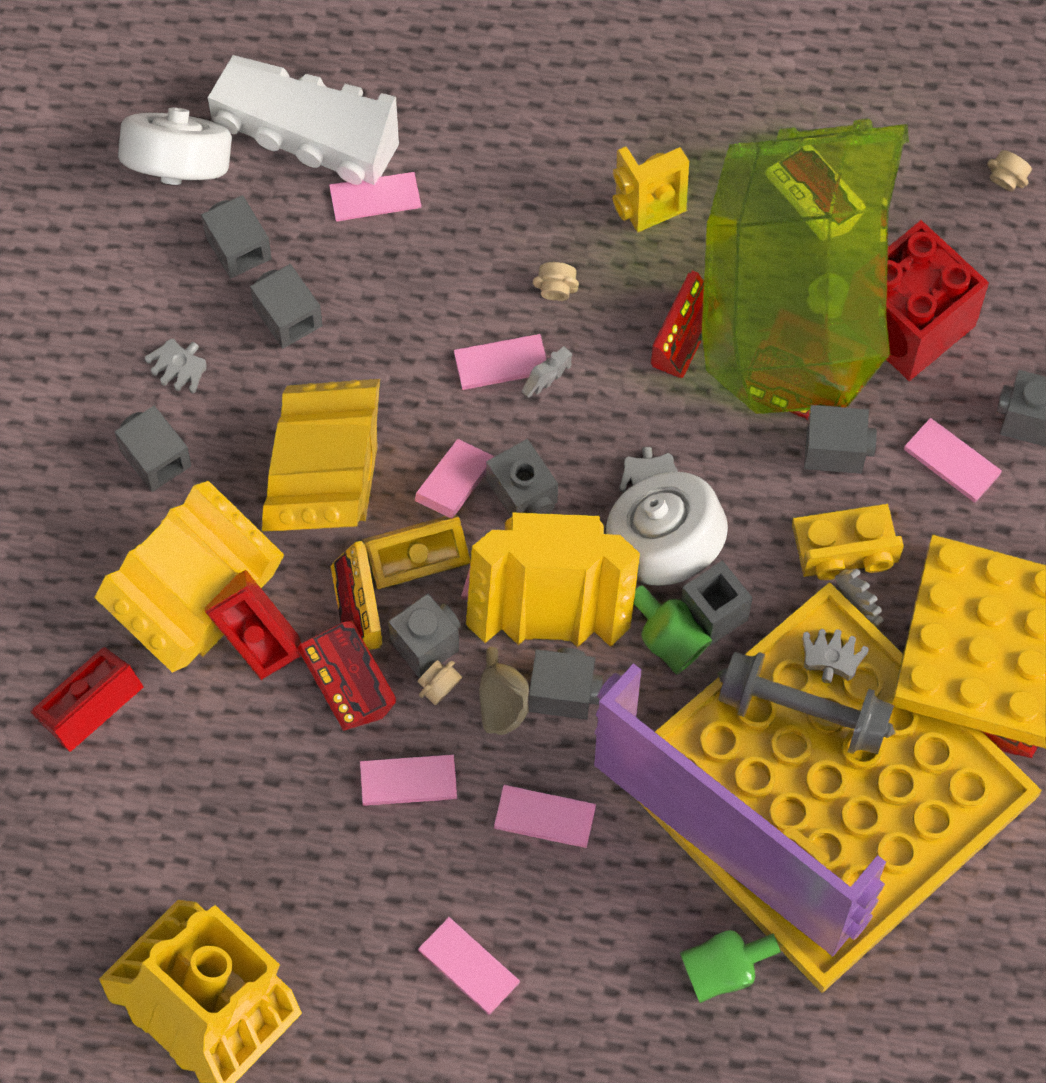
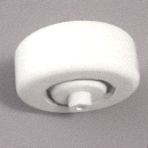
[118,107,232,185]
[606,472,728,586]

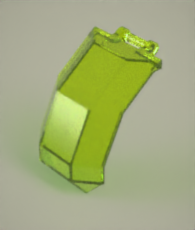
[702,118,909,414]

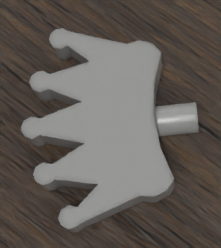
[145,339,207,393]
[521,346,573,398]
[619,447,678,492]
[835,568,884,627]
[802,629,868,683]

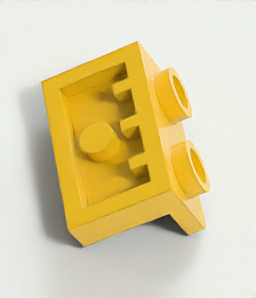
[612,146,689,233]
[792,504,904,580]

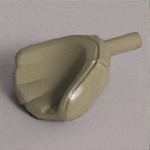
[479,647,529,735]

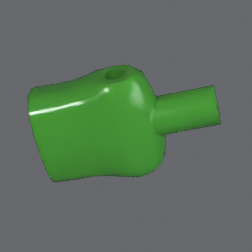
[634,585,712,675]
[680,930,781,1003]

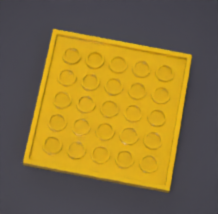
[637,582,1042,993]

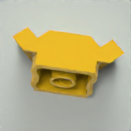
[262,379,380,532]
[94,481,284,673]
[466,513,640,648]
[99,899,302,1083]

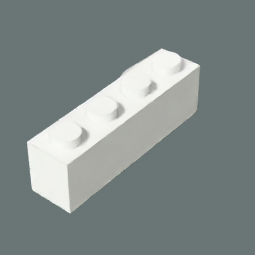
[208,55,399,185]

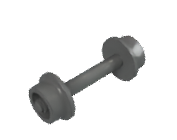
[717,652,896,754]

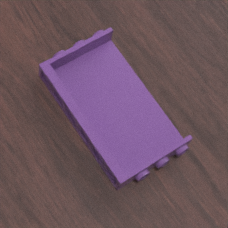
[594,663,886,956]

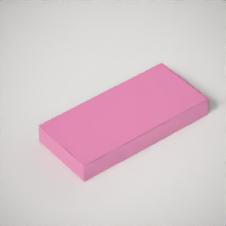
[329,172,421,221]
[454,334,547,390]
[904,418,1002,503]
[415,439,495,519]
[360,755,457,806]
[494,785,596,848]
[418,917,520,1015]

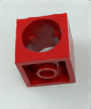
[843,220,989,381]

